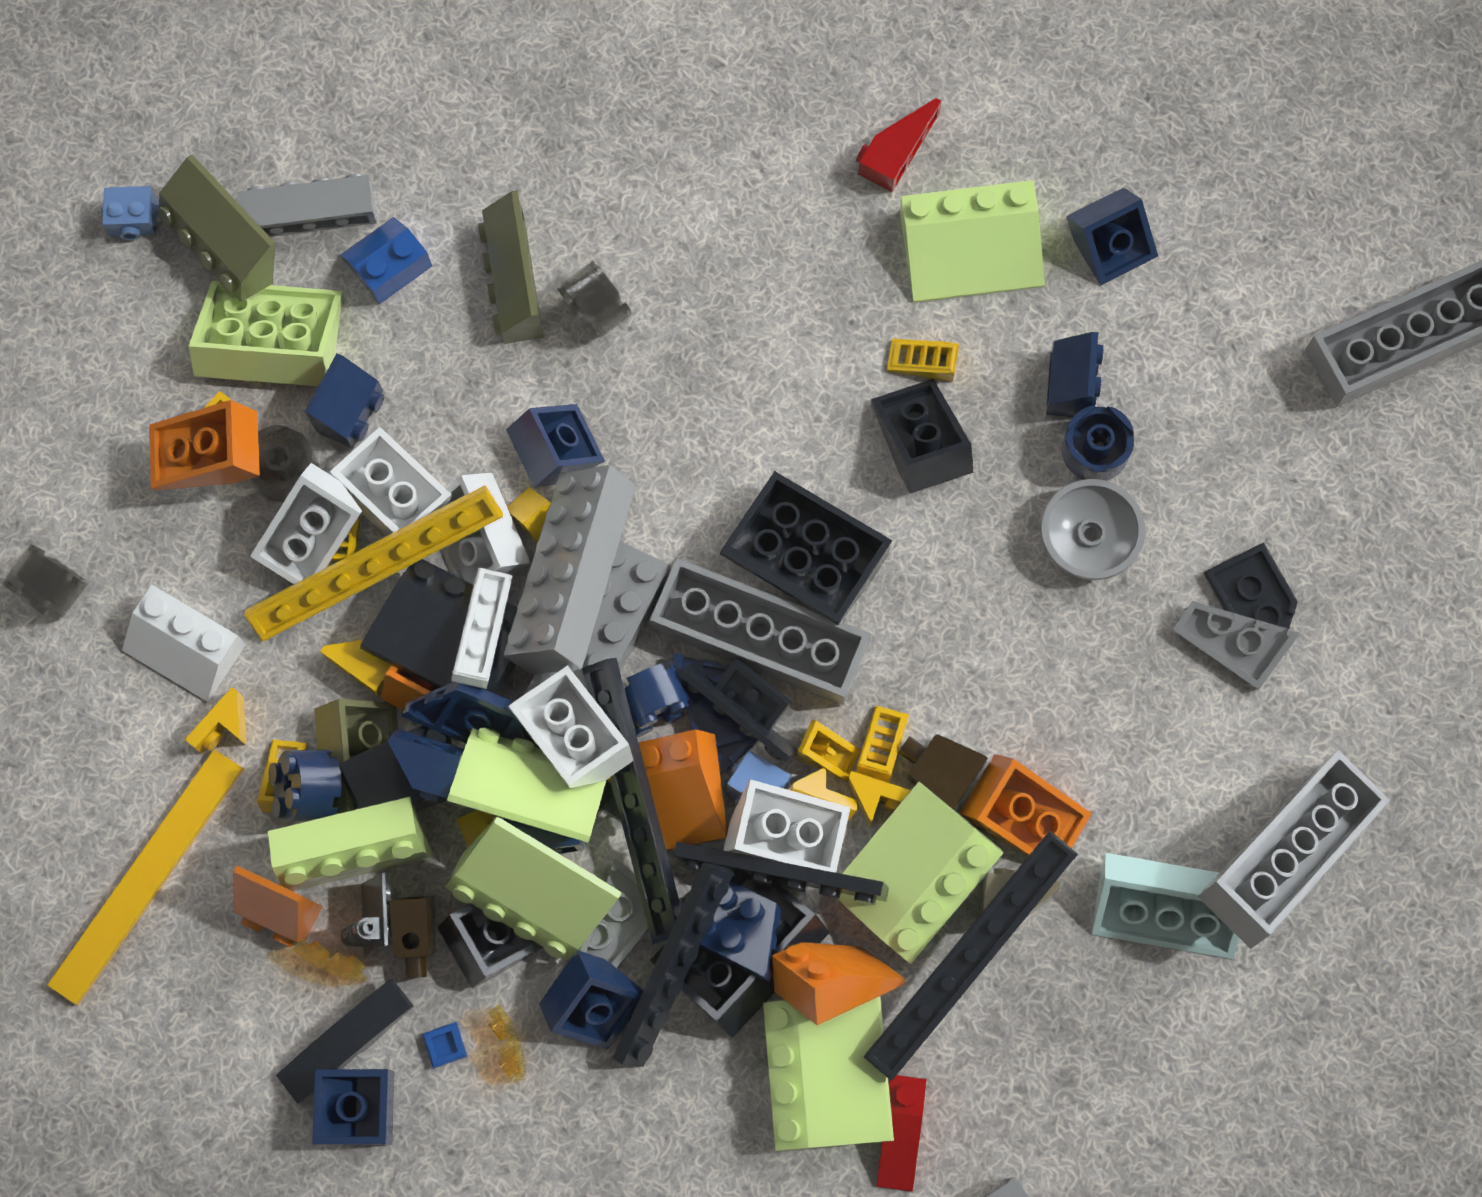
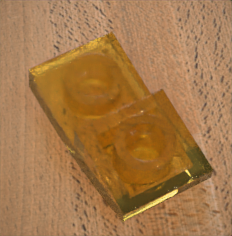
[293,939,369,984]
[488,1004,528,1082]

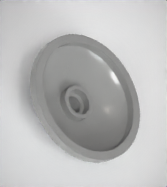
[1041,479,1145,580]

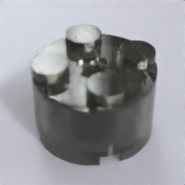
[557,260,633,341]
[251,425,319,502]
[2,543,88,621]

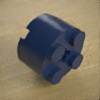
[1061,406,1134,481]
[624,663,691,737]
[268,750,342,822]

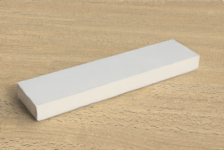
[451,568,513,689]

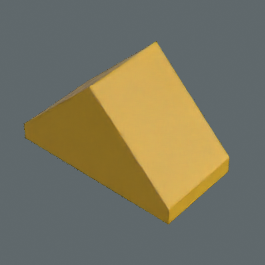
[507,487,551,544]
[797,720,861,782]

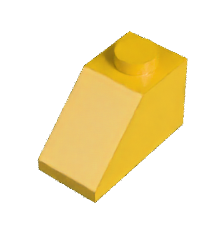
[320,640,392,698]

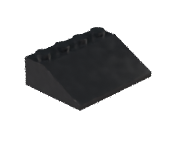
[720,471,893,625]
[360,559,518,694]
[649,873,830,1038]

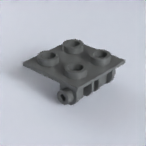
[340,873,392,954]

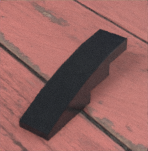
[276,978,414,1104]

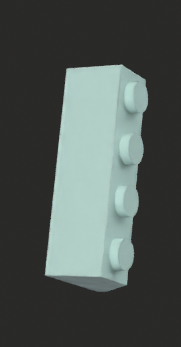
[1092,853,1239,959]

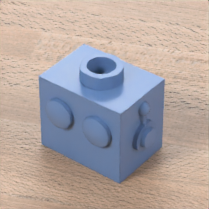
[101,186,159,240]
[725,750,791,806]

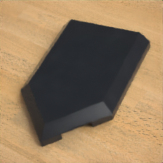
[1203,542,1298,629]

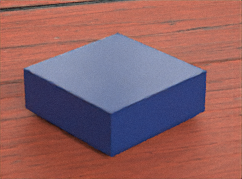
[422,1022,468,1069]

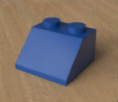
[340,217,432,305]

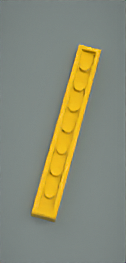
[244,485,503,642]
[47,749,245,1005]

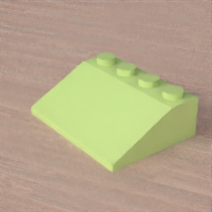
[899,180,1045,303]
[189,281,343,386]
[447,728,606,843]
[838,782,1003,964]
[268,797,433,891]
[445,817,622,960]
[763,996,894,1151]

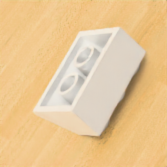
[330,427,452,536]
[250,463,362,584]
[441,473,531,585]
[122,585,246,702]
[509,665,634,788]
[723,779,850,872]

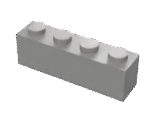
[237,174,377,237]

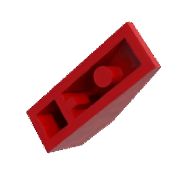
[856,98,942,192]
[876,1075,927,1191]

